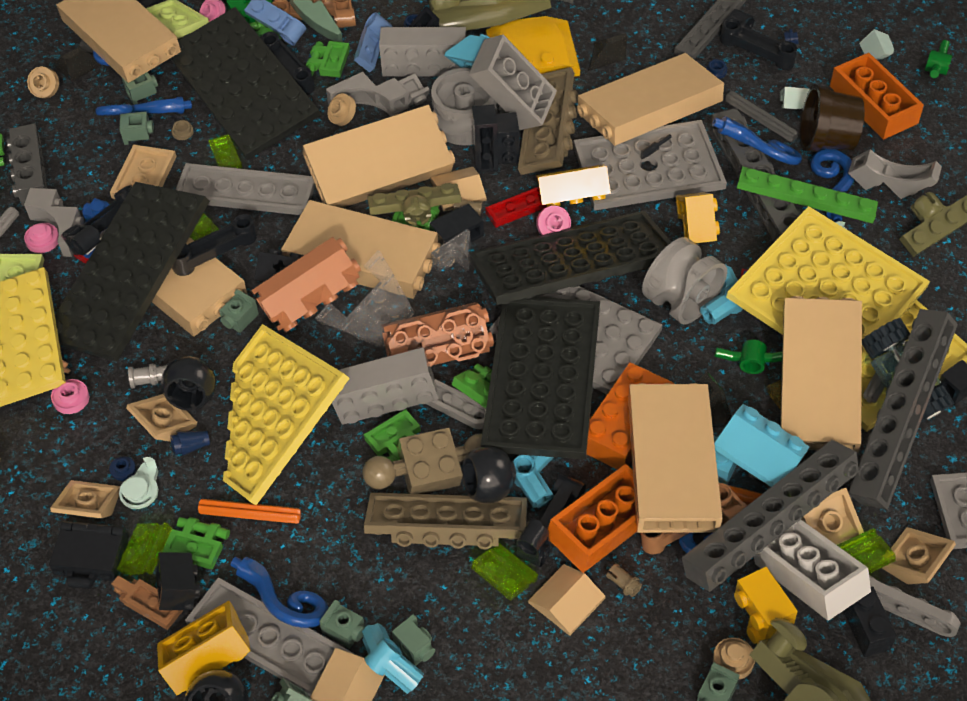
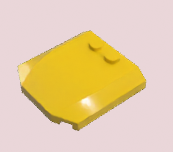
[486,16,580,77]

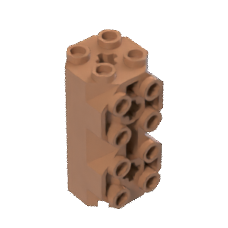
[251,237,361,332]
[381,302,494,366]

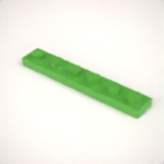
[737,166,878,224]

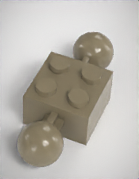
[362,428,482,494]

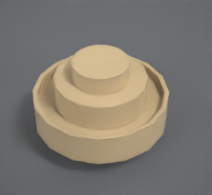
[27,66,59,99]
[328,93,356,126]
[713,637,755,679]

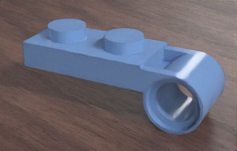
[244,0,307,46]
[354,12,392,72]

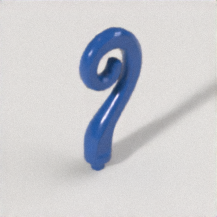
[95,96,192,116]
[712,116,802,165]
[810,149,854,222]
[230,557,328,628]

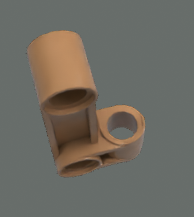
[271,0,356,28]
[641,483,747,554]

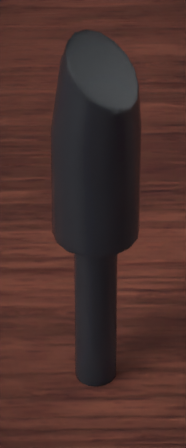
[641,134,672,159]

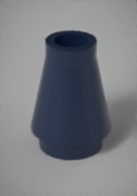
[170,430,210,456]

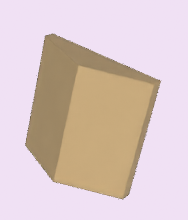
[430,167,487,212]
[126,394,197,442]
[50,480,120,518]
[801,488,866,548]
[879,527,956,584]
[528,564,605,635]
[310,648,385,701]

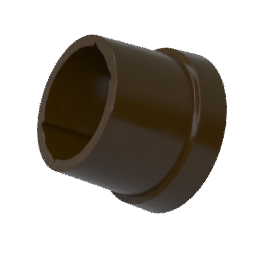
[800,84,865,152]

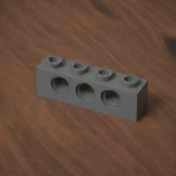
[7,123,48,206]

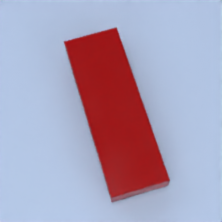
[485,187,547,228]

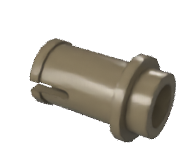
[453,197,482,216]
[606,563,642,597]

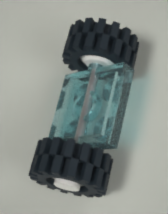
[862,318,954,423]

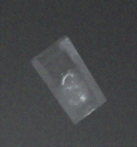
[431,229,471,273]

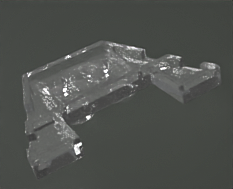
[315,250,415,348]

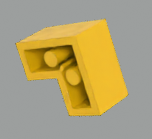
[676,192,720,243]
[734,567,798,645]

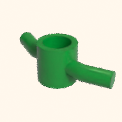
[925,40,953,78]
[714,340,782,374]

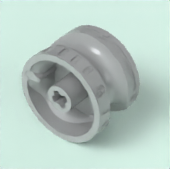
[431,68,498,145]
[642,237,727,325]

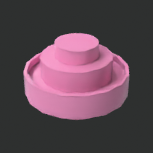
[199,0,225,22]
[536,206,571,235]
[24,223,59,253]
[51,379,90,414]

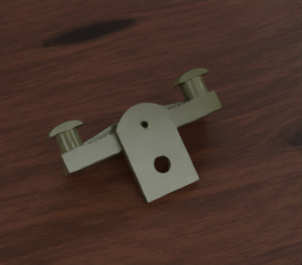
[428,0,552,30]
[750,618,871,701]

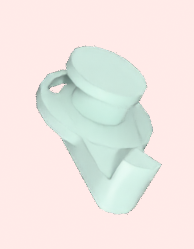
[119,457,159,509]

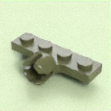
[367,183,461,226]
[899,192,967,258]

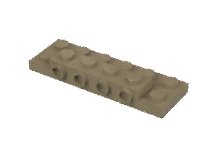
[518,67,578,175]
[364,493,527,549]

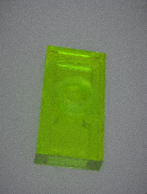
[208,134,242,169]

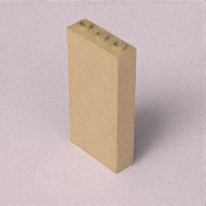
[56,0,181,83]
[577,53,724,146]
[303,105,455,208]
[281,200,441,299]
[152,237,248,337]
[780,296,862,452]
[628,383,722,533]

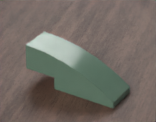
[290,0,343,42]

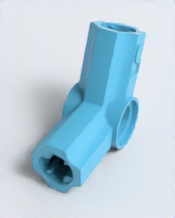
[700,264,743,325]
[513,455,554,508]
[362,623,424,694]

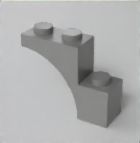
[326,72,409,116]
[848,149,942,199]
[24,188,84,257]

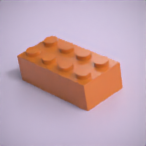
[830,53,924,140]
[587,362,674,470]
[548,464,637,573]

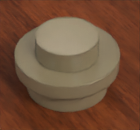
[171,120,194,140]

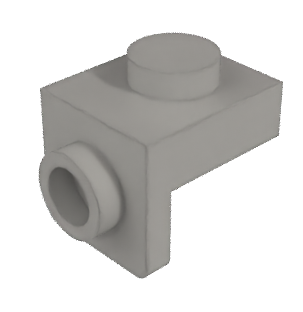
[398,73,430,106]

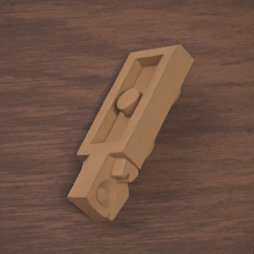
[111,576,183,630]

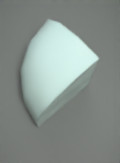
[859,29,894,60]
[780,87,809,109]

